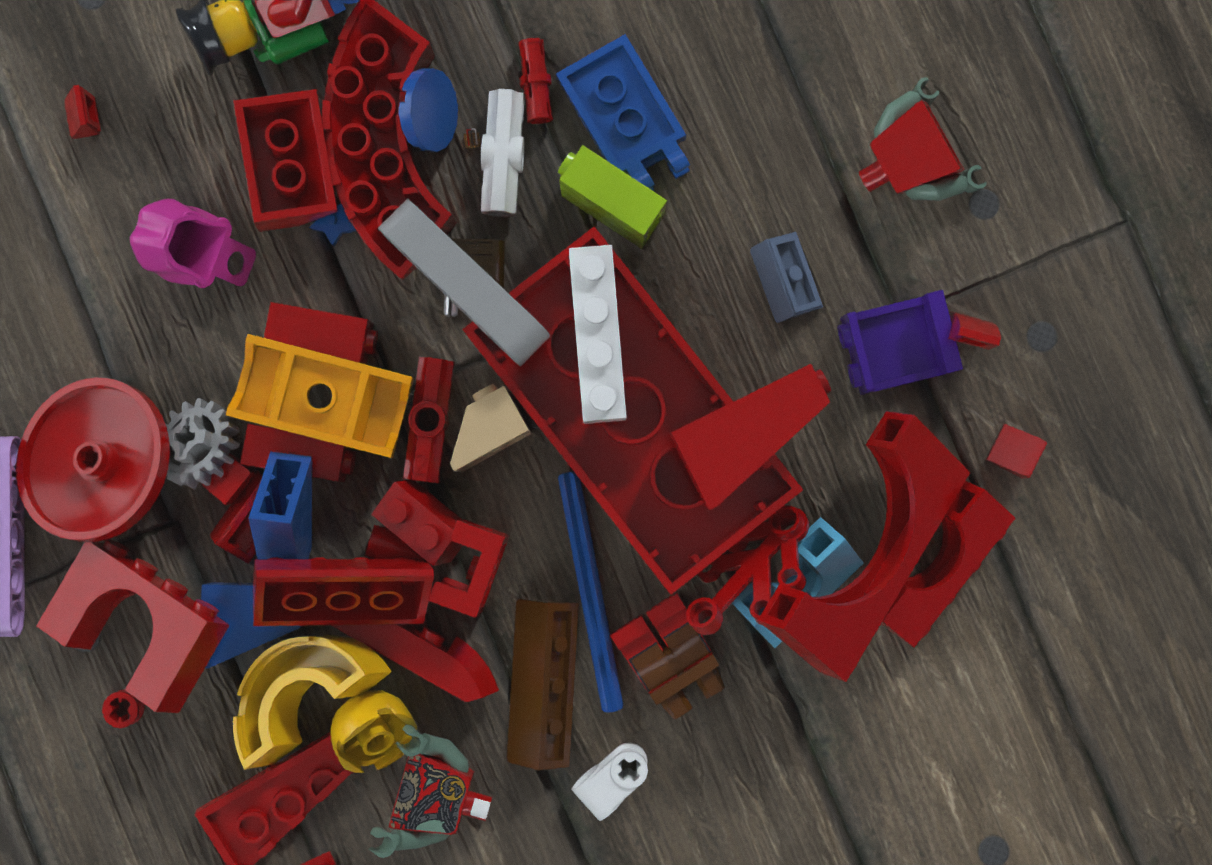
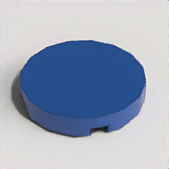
[399,68,458,152]

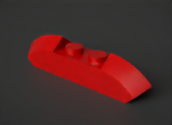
[331,624,499,702]

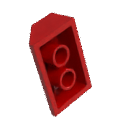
[233,89,338,232]

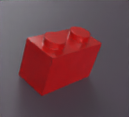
[371,480,465,566]

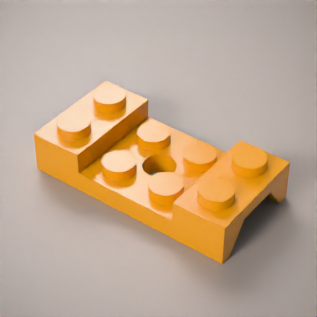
[226,334,414,458]

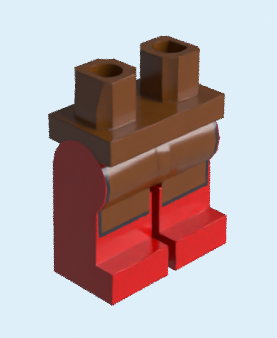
[610,592,725,720]

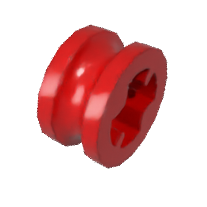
[102,689,145,728]

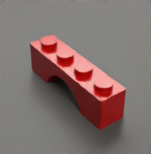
[881,481,1016,648]

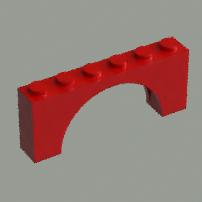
[758,411,970,682]

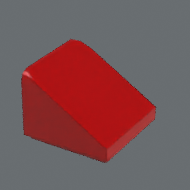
[65,85,101,139]
[986,424,1047,478]

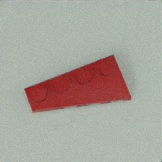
[194,732,352,865]

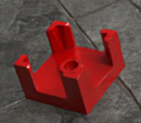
[428,519,510,618]

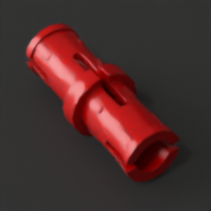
[518,38,553,124]

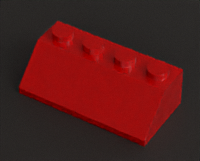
[253,557,434,626]

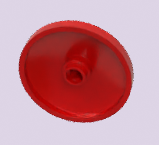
[16,377,170,542]

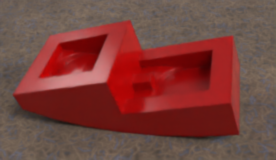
[948,311,1001,350]

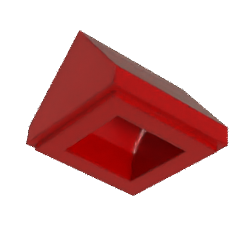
[201,453,257,505]

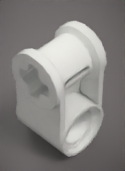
[571,742,648,821]

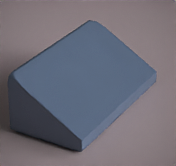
[750,232,823,323]

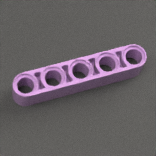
[0,436,25,637]

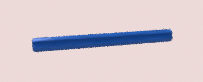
[558,471,623,713]

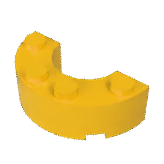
[233,635,392,770]

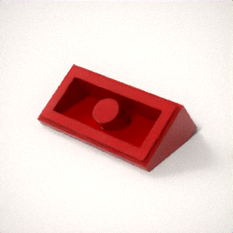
[210,470,263,564]

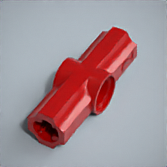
[403,357,455,483]

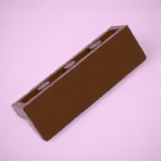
[507,599,579,770]

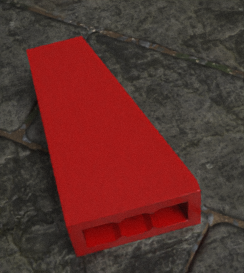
[670,364,831,510]

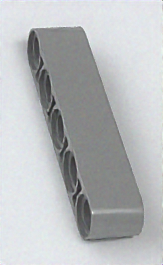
[378,199,550,367]

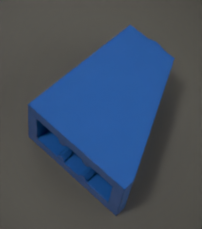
[248,451,313,559]
[201,582,303,668]

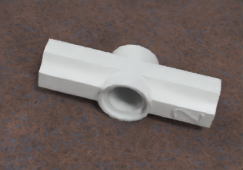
[481,89,525,217]

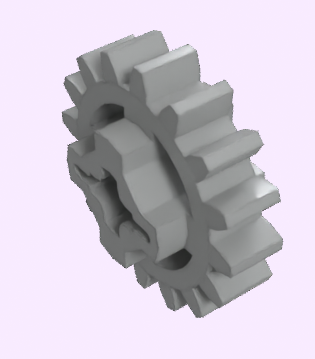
[166,398,240,489]

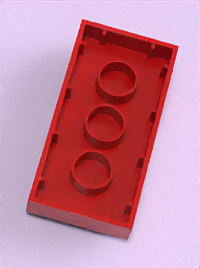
[462,226,803,595]

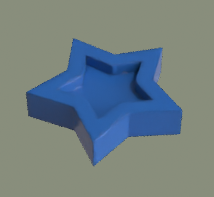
[309,204,356,247]

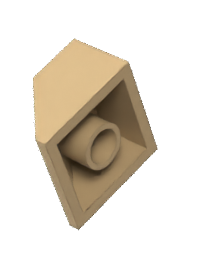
[450,384,533,473]

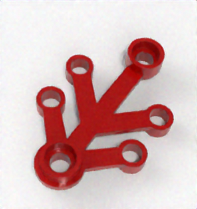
[686,505,809,635]

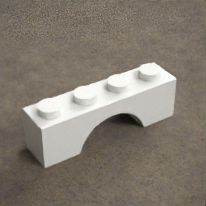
[569,245,627,424]

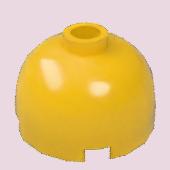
[331,690,417,773]

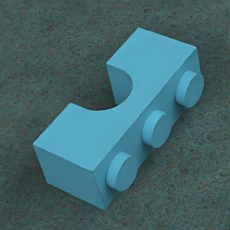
[732,517,864,648]

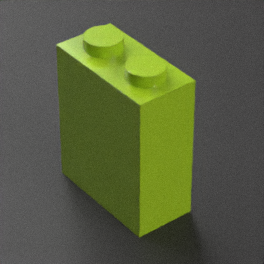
[558,145,667,249]

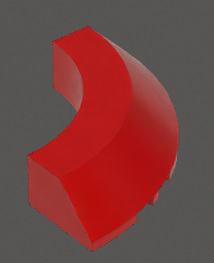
[321,0,457,280]

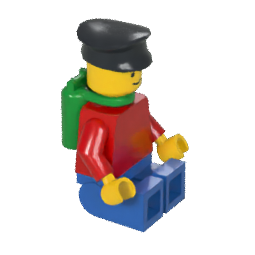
[176,0,360,76]

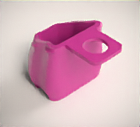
[130,199,256,288]

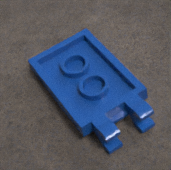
[556,34,690,192]

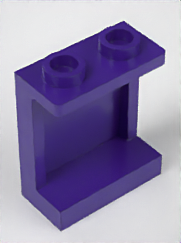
[837,290,963,395]

